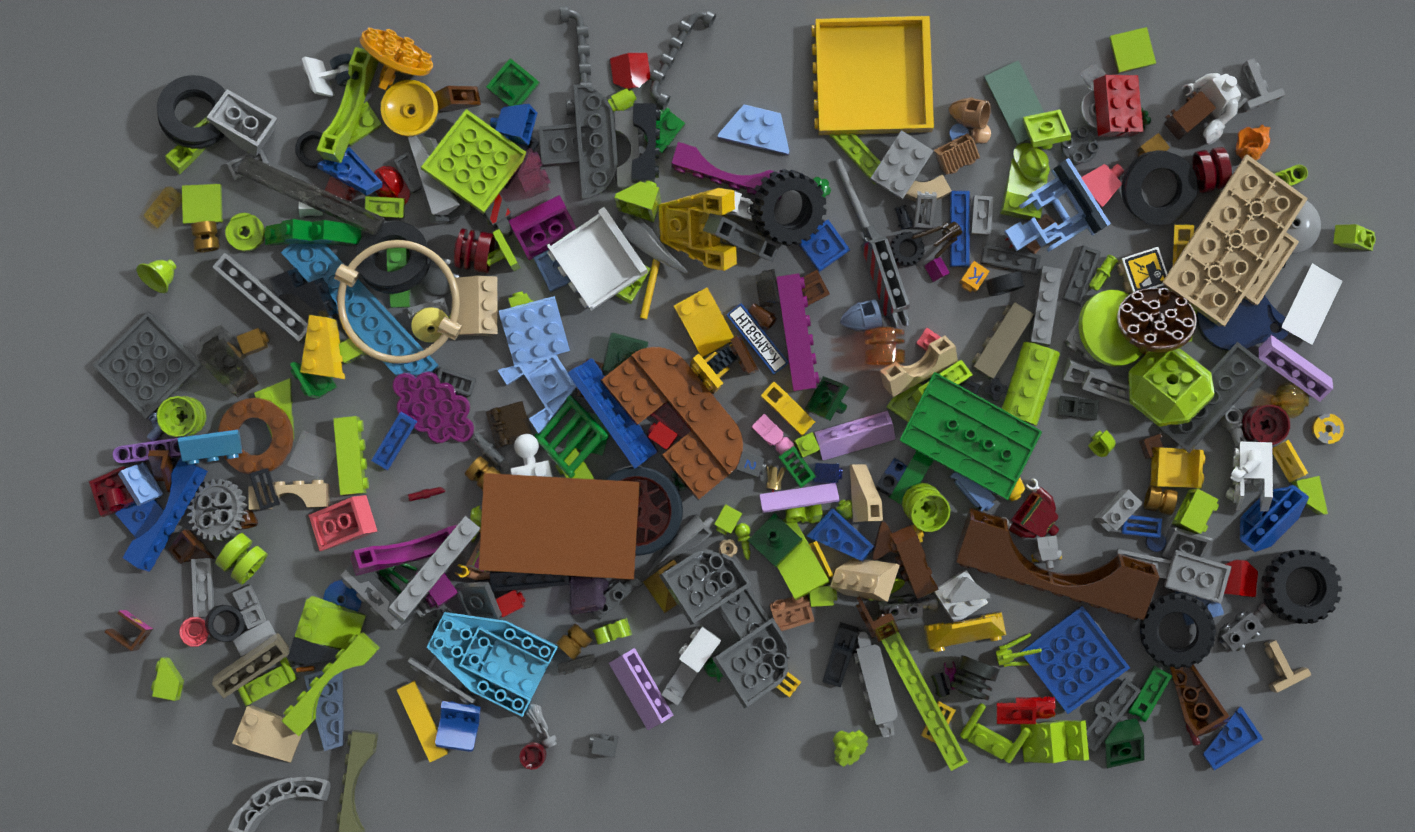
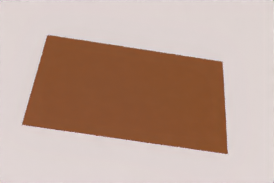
[479,473,639,579]

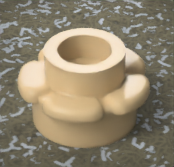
[718,539,737,557]

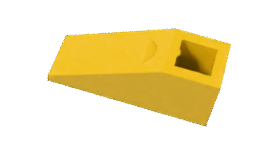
[760,382,815,436]

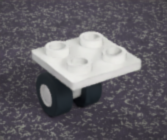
[302,53,359,97]

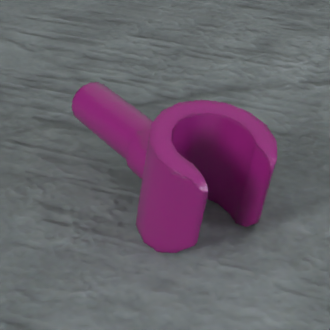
[944,661,956,690]

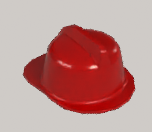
[374,166,410,205]

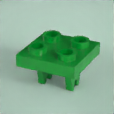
[486,58,540,106]

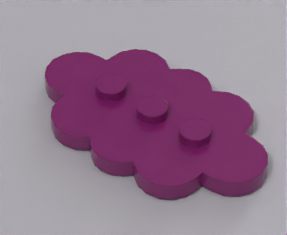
[392,371,474,443]

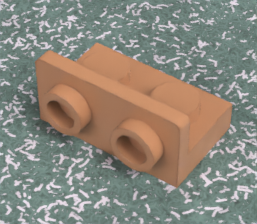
[769,594,815,631]

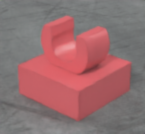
[916,328,941,351]

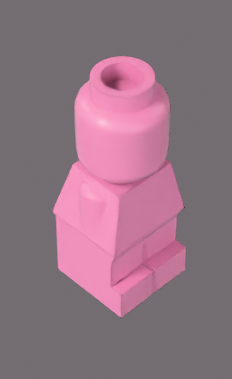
[751,414,795,459]

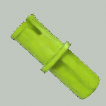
[1089,255,1118,291]

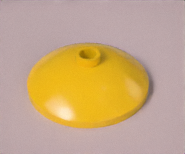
[381,80,438,137]

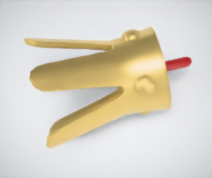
[766,465,786,492]

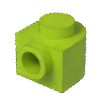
[1088,430,1116,457]

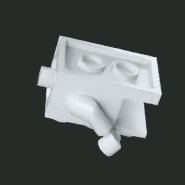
[1225,441,1273,511]

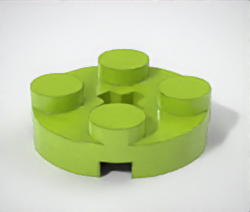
[225,213,265,252]

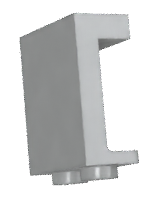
[1093,489,1142,532]

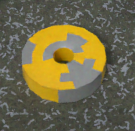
[1311,413,1344,444]

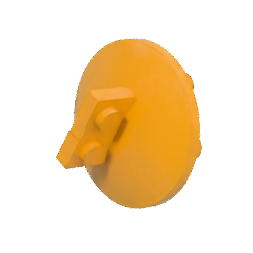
[360,27,433,90]

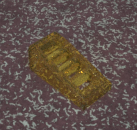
[143,186,182,228]

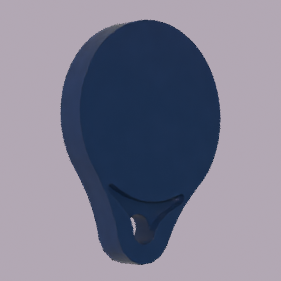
[1196,295,1289,351]

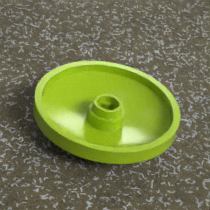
[1079,290,1142,367]

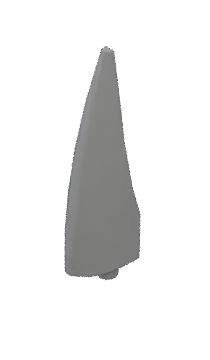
[622,213,688,273]
[647,514,715,577]

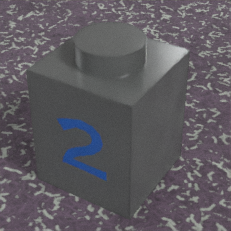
[736,452,767,478]

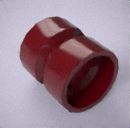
[519,742,547,770]

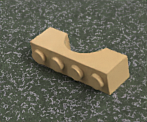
[880,336,958,397]
[248,480,330,510]

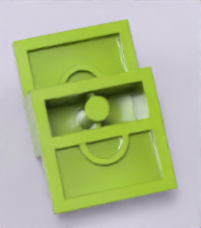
[1020,720,1089,763]

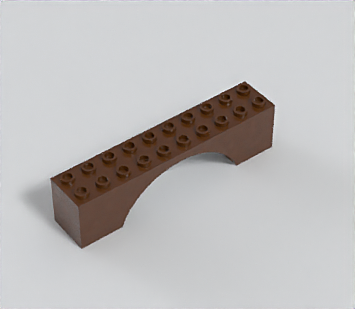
[955,508,1159,620]

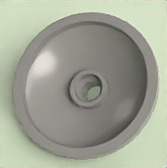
[1286,201,1321,254]

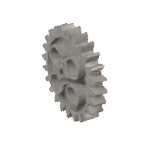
[187,479,248,542]

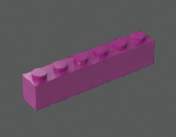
[776,273,820,391]

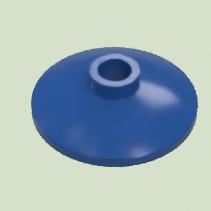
[323,580,362,611]

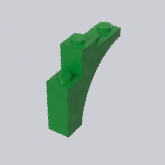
[264,219,361,246]

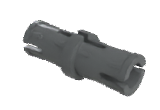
[470,432,505,467]

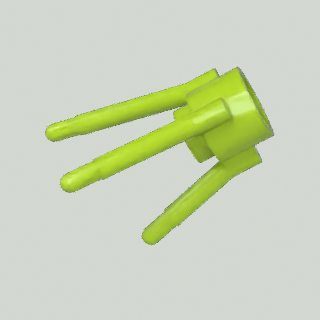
[995,633,1042,667]

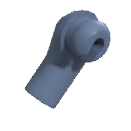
[147,412,163,441]

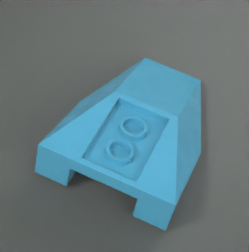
[427,612,558,717]

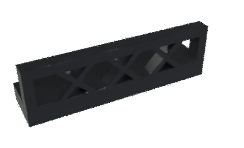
[490,571,570,592]

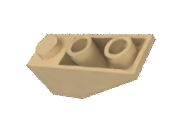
[850,464,883,522]

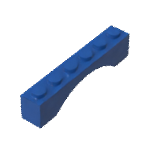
[123,458,208,572]

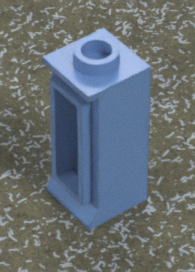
[949,472,996,511]

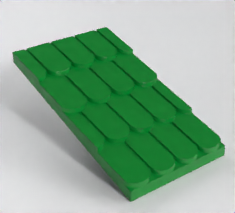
[899,372,1042,501]

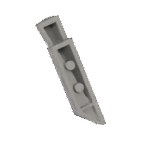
[1063,355,1134,407]

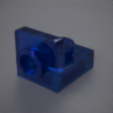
[814,463,843,483]

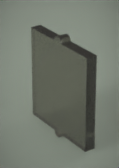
[755,269,780,308]

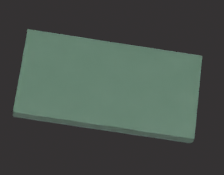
[984,60,1044,145]

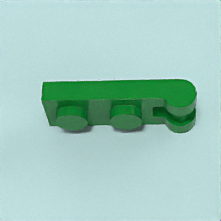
[1127,666,1172,722]

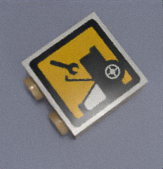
[1117,247,1167,295]

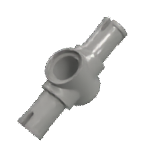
[1220,405,1247,447]

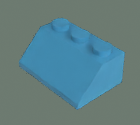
[178,430,243,465]

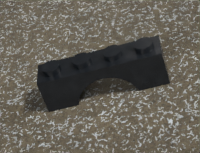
[632,103,660,183]

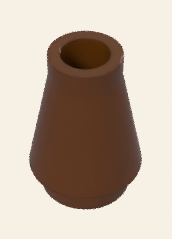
[748,303,777,330]

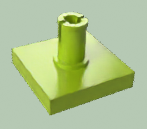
[1023,110,1071,150]
[487,229,520,271]

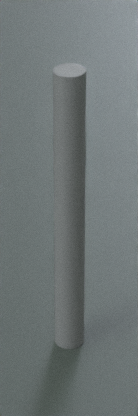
[834,159,870,229]

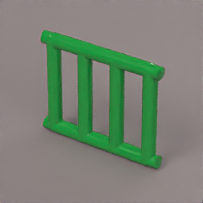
[534,395,608,478]

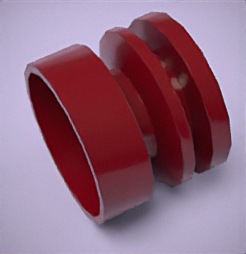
[454,228,495,273]
[1241,405,1290,445]

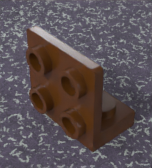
[856,596,899,642]

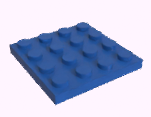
[1020,605,1130,714]

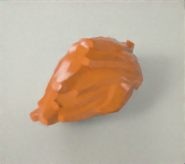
[1235,124,1271,160]

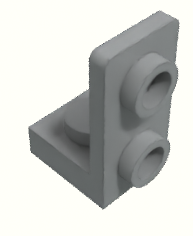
[661,662,698,706]

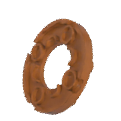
[218,398,293,474]

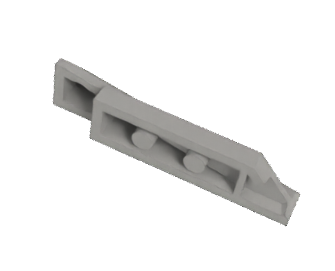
[407,134,460,215]

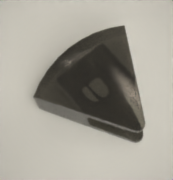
[196,325,259,398]

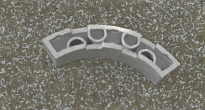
[228,777,331,832]

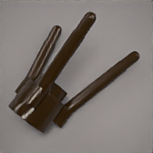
[912,222,962,259]

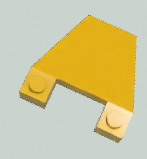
[659,188,737,271]
[924,612,1006,652]

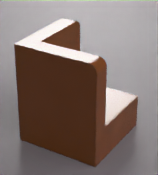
[1139,434,1163,459]

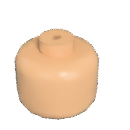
[970,125,991,143]

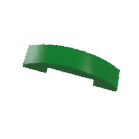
[888,451,933,505]

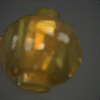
[1271,382,1309,418]

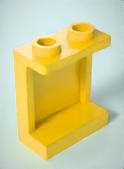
[1150,447,1205,488]

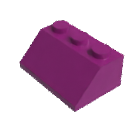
[509,195,577,260]

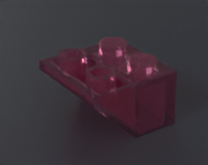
[518,148,551,198]

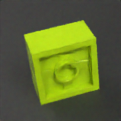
[1171,489,1219,534]

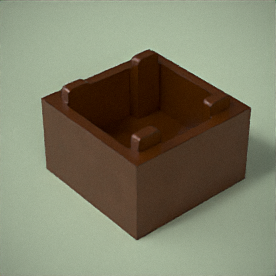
[1164,91,1216,140]

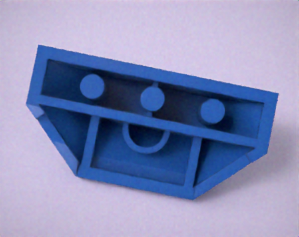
[1240,485,1309,552]

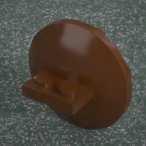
[1117,288,1197,355]

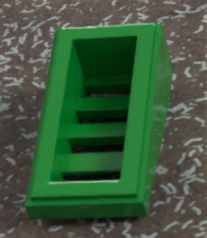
[778,446,816,488]

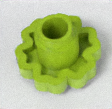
[833,730,868,767]

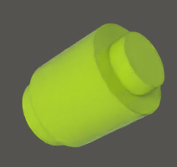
[607,88,637,113]

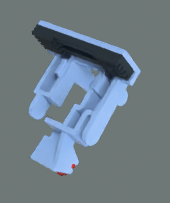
[1004,158,1110,252]

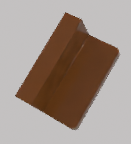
[148,450,174,492]

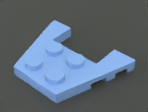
[498,354,577,433]

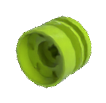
[157,396,207,437]
[902,483,951,532]

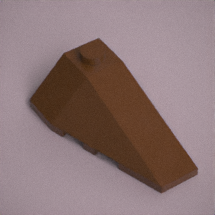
[1169,664,1230,738]

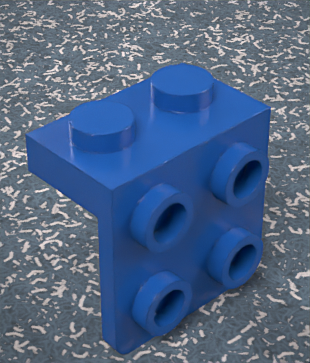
[435,701,481,752]

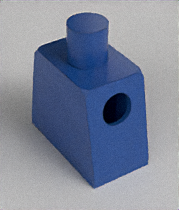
[490,104,538,145]

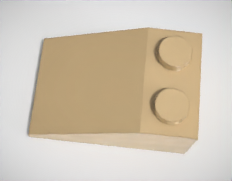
[232,705,303,763]

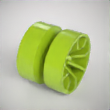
[215,533,268,585]

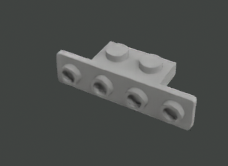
[408,656,476,704]

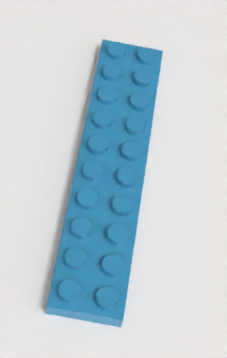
[281,244,439,377]

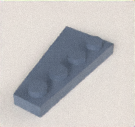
[304,671,344,751]

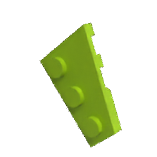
[254,378,294,439]

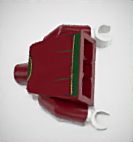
[1001,479,1059,538]

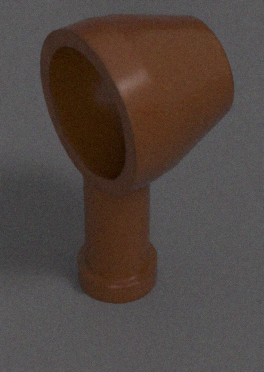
[235,510,258,530]

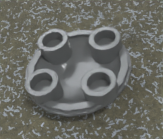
[1061,126,1099,164]
[422,257,459,295]

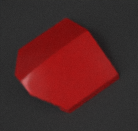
[610,53,651,89]
[1224,559,1258,597]

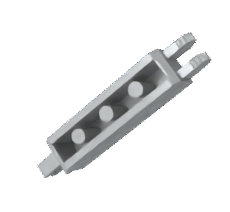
[853,631,898,738]

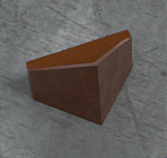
[168,530,216,564]

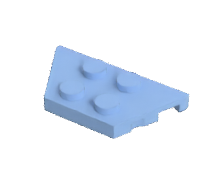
[718,104,789,155]

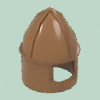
[948,97,990,129]

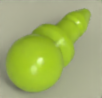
[735,523,751,560]

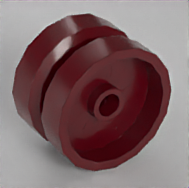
[1192,147,1232,193]

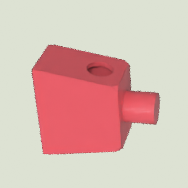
[1081,164,1124,208]

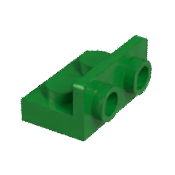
[644,107,685,154]

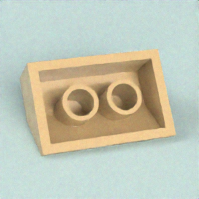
[455,276,498,336]
[830,558,900,602]

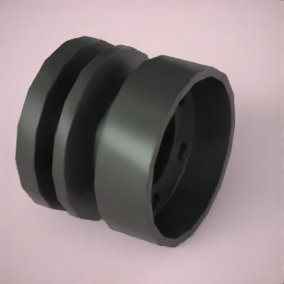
[950,655,1000,700]

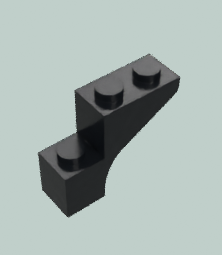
[269,268,338,317]

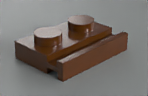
[802,270,830,306]

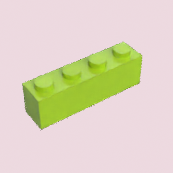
[333,416,369,496]

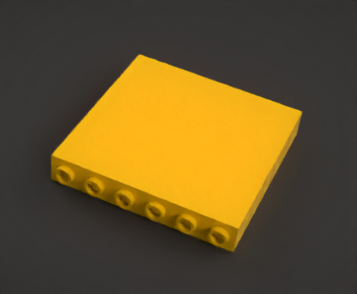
[811,16,934,135]

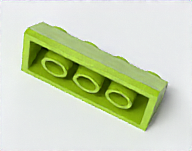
[615,180,661,222]

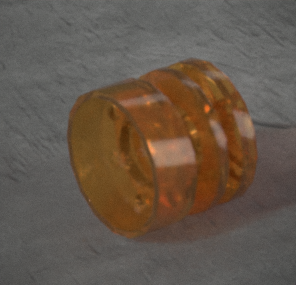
[864,327,905,365]

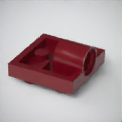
[89,466,135,517]

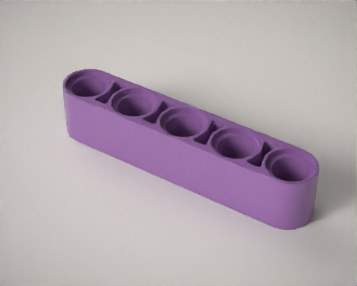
[113,438,181,464]

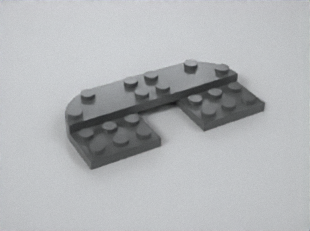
[659,550,790,708]

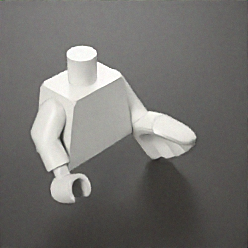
[1182,73,1241,145]

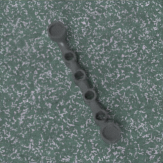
[560,6,592,115]
[650,11,716,109]

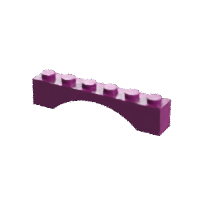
[671,142,782,200]
[350,525,469,576]

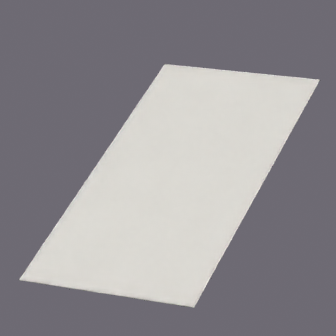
[1282,264,1342,345]

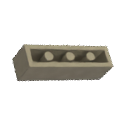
[971,302,1034,380]
[212,633,289,699]

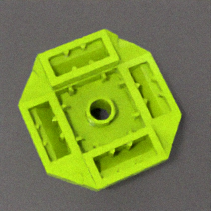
[1128,349,1214,427]

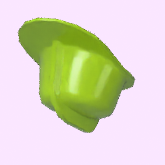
[1013,143,1050,182]

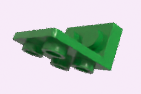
[290,362,337,399]

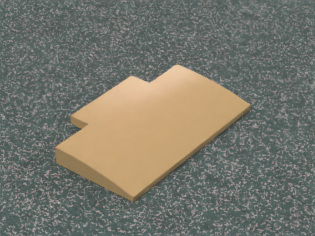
[1162,155,1308,326]

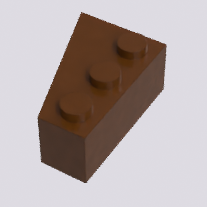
[890,525,939,599]

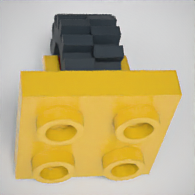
[689,347,737,394]

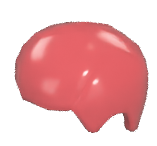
[179,617,209,647]

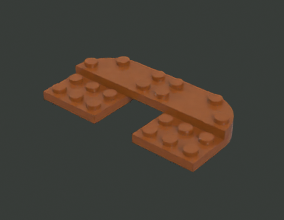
[600,347,743,500]

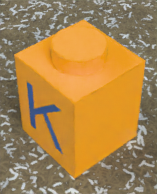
[959,261,990,293]

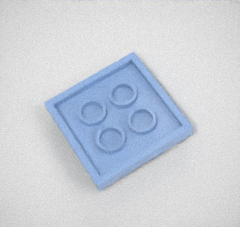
[499,296,570,365]

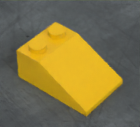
[674,287,734,358]

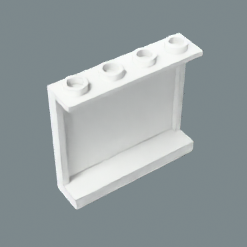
[547,207,648,311]

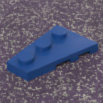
[317,147,382,196]
[807,508,875,562]
[1203,706,1263,771]

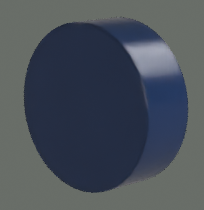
[1145,532,1166,552]

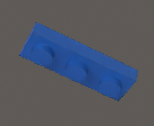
[371,412,418,471]

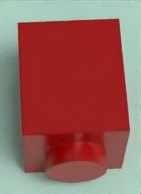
[647,421,678,451]
[496,590,526,617]

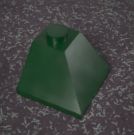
[1105,718,1145,769]

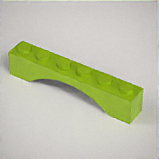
[317,47,379,163]
[282,632,380,736]

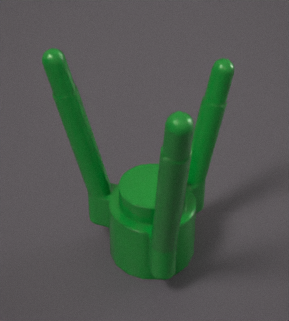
[379,563,417,594]

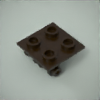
[486,401,532,448]

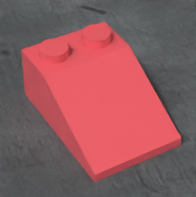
[309,495,378,551]

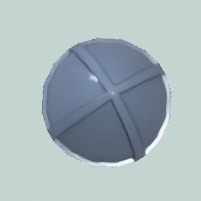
[840,299,882,332]

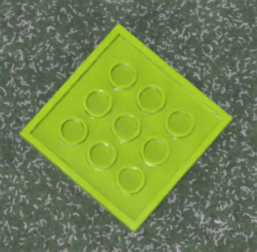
[421,109,528,214]

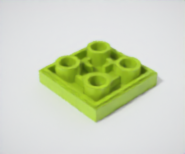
[1109,27,1156,74]
[182,184,223,224]

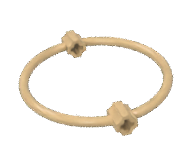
[334,240,463,364]

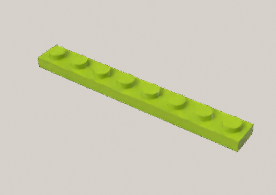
[882,632,968,771]

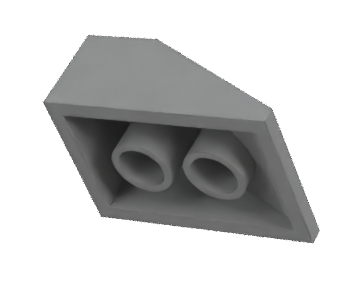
[206,89,277,157]

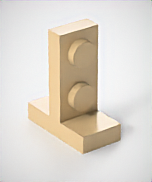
[1264,640,1311,693]

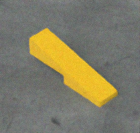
[397,681,448,762]

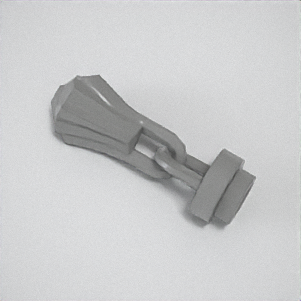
[526,703,557,749]

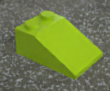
[1000,158,1048,221]
[295,596,366,650]

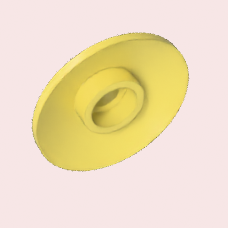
[411,307,448,342]

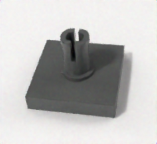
[454,582,502,619]

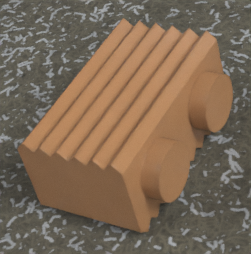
[934,133,980,174]

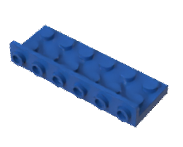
[568,358,658,468]

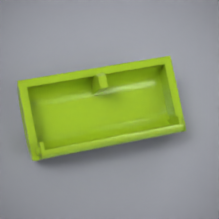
[1002,342,1060,426]

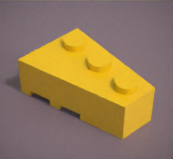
[300,315,345,379]

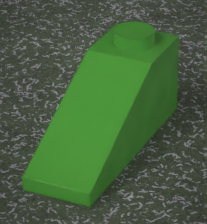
[387,248,410,308]

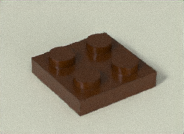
[730,336,759,374]

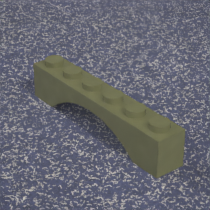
[336,730,378,832]

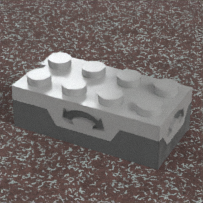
[341,564,417,630]

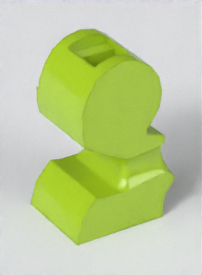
[785,504,823,523]
[593,618,632,645]

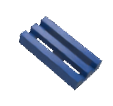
[1121,515,1162,538]

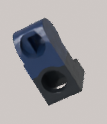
[875,457,907,497]

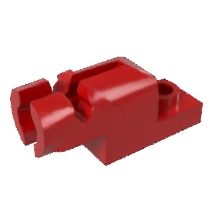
[996,697,1056,724]

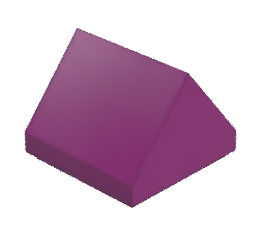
[924,257,950,282]

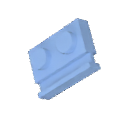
[118,462,163,506]

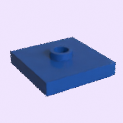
[799,220,850,272]
[115,499,164,539]

